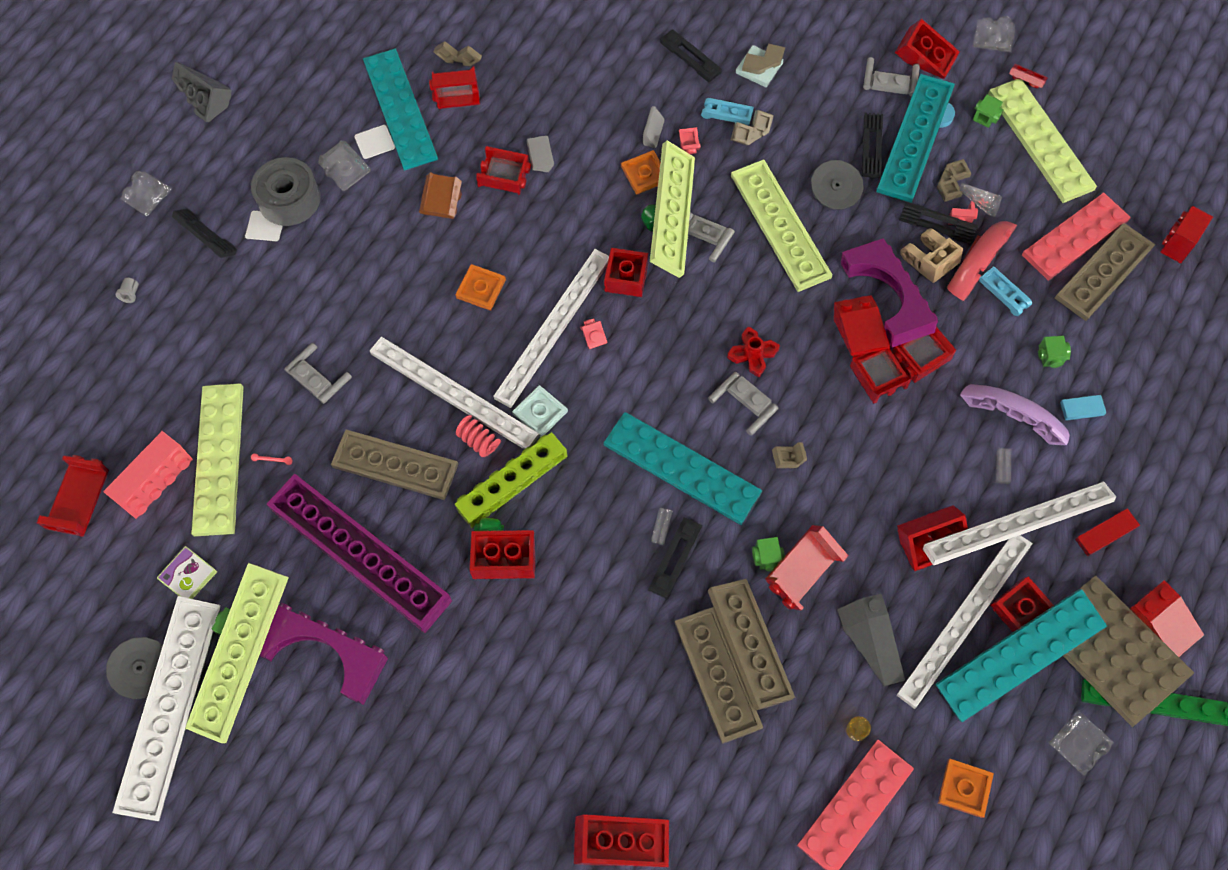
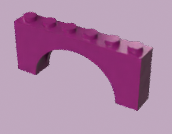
[841,238,938,347]
[259,603,388,705]

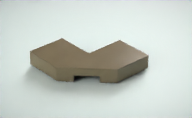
[433,41,482,66]
[742,44,785,75]
[731,110,774,146]
[937,159,971,202]

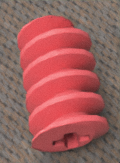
[456,415,501,457]

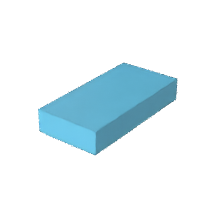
[1060,395,1106,420]

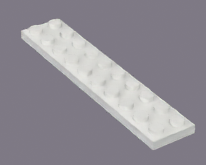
[113,596,221,821]

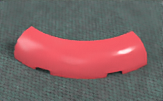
[947,221,1017,301]

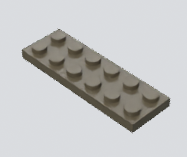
[1055,223,1155,321]
[331,430,458,500]
[708,579,795,711]
[675,607,763,744]

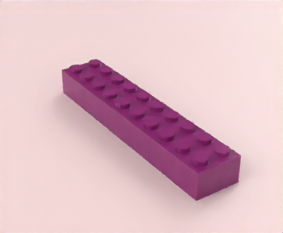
[267,474,452,633]

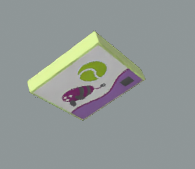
[157,546,217,599]

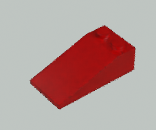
[574,815,669,867]

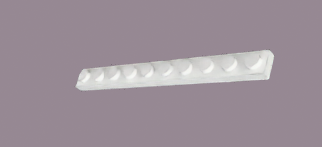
[494,249,609,408]
[370,337,539,449]
[923,482,1116,566]
[896,535,1033,709]

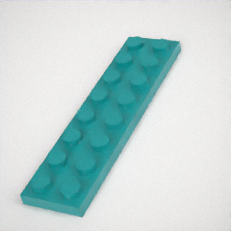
[363,48,438,171]
[876,74,955,203]
[604,412,762,525]
[935,589,1107,722]

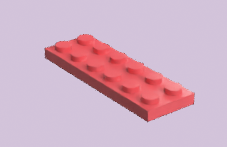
[1022,193,1131,281]
[797,740,914,870]

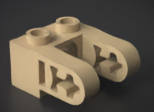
[900,228,963,283]

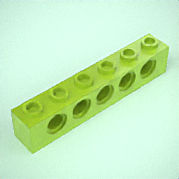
[455,432,568,528]

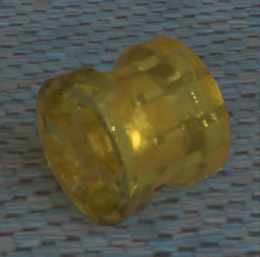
[846,716,871,741]

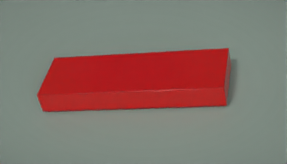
[1075,508,1140,556]

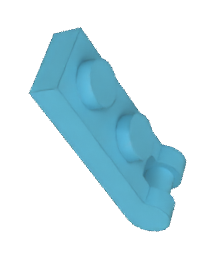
[701,98,754,125]
[979,267,1032,316]

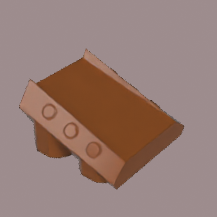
[419,172,462,219]

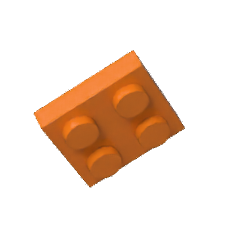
[621,150,661,195]
[455,264,506,311]
[938,759,994,818]

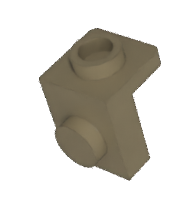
[772,442,807,468]

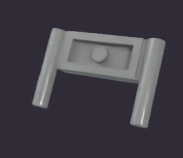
[863,57,920,96]
[688,212,734,262]
[284,343,352,404]
[708,372,778,436]

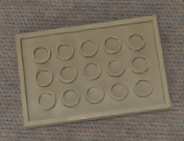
[1063,576,1194,727]

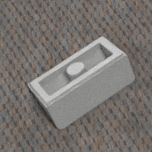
[643,106,664,148]
[526,136,554,172]

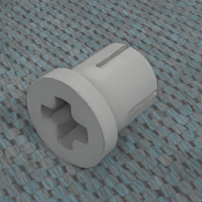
[116,278,139,303]

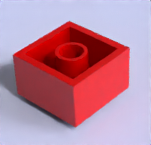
[1160,206,1213,263]
[604,248,648,297]
[990,576,1054,632]

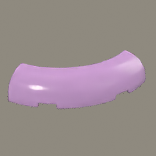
[960,384,1070,445]

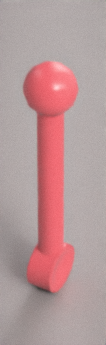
[251,453,293,465]

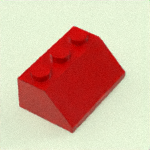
[897,505,968,571]
[470,530,535,579]

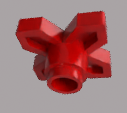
[727,327,780,377]

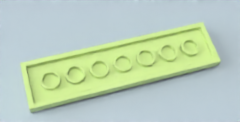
[988,79,1097,203]
[650,141,695,278]
[731,160,832,292]
[191,384,243,536]
[185,563,289,743]

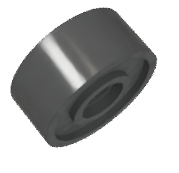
[251,157,321,226]

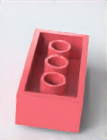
[103,431,193,519]

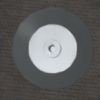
[811,160,864,210]
[106,637,163,699]

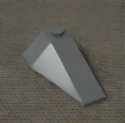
[172,62,232,122]
[837,594,905,687]

